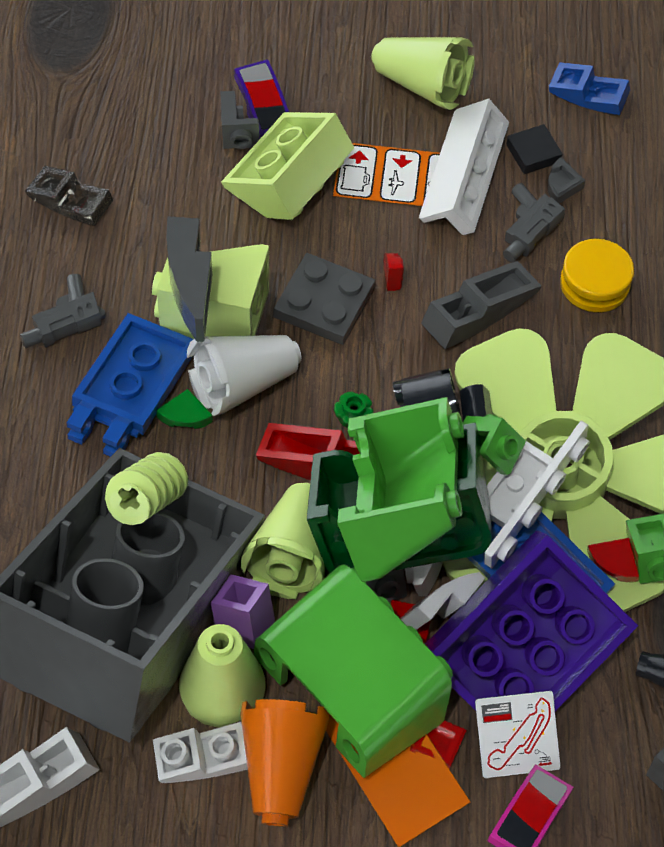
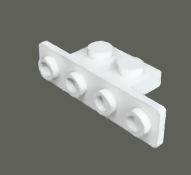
[485,420,590,568]

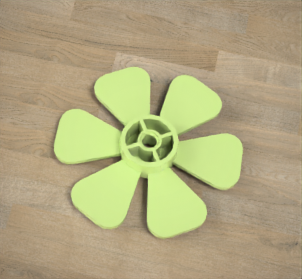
[443,328,664,612]

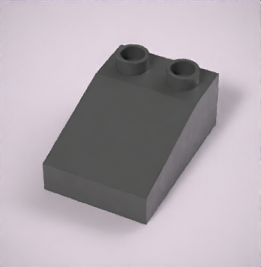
[0,448,265,743]

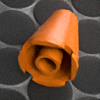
[240,699,329,827]

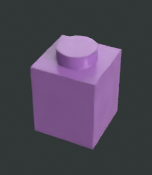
[211,574,275,649]

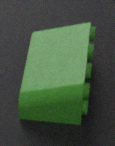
[254,564,453,778]

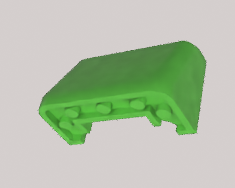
[337,397,464,582]

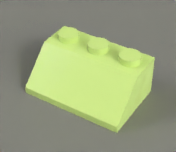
[221,112,354,220]

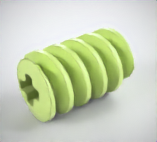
[105,452,188,525]

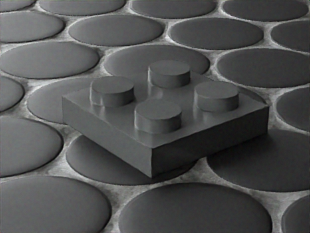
[273,252,375,345]

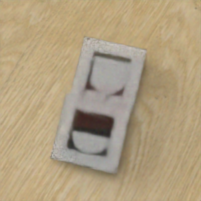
[25,166,114,226]

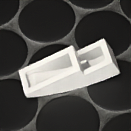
[0,727,100,827]

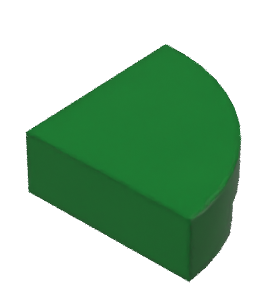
[156,389,213,429]

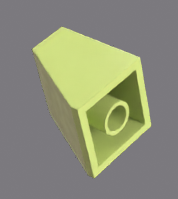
[152,244,269,339]

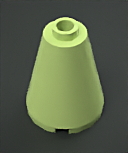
[371,37,475,110]
[241,483,325,599]
[179,624,266,728]

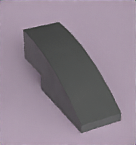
[166,216,213,342]
[421,261,541,349]

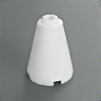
[187,335,301,416]

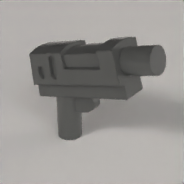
[503,183,565,262]
[20,274,106,348]

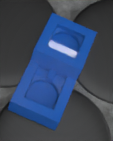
[549,62,630,115]

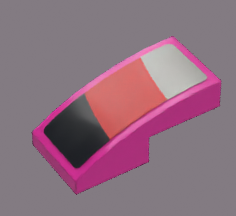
[488,764,574,847]

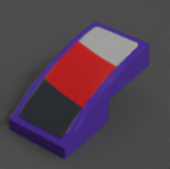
[234,59,289,139]

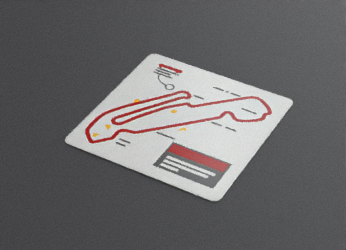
[475,691,560,778]

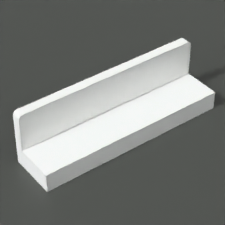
[419,99,509,235]

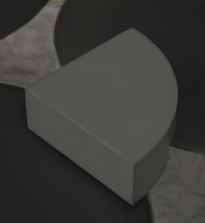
[547,157,585,203]

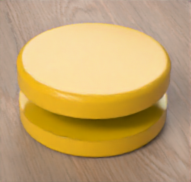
[560,239,634,312]

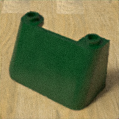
[307,422,492,573]

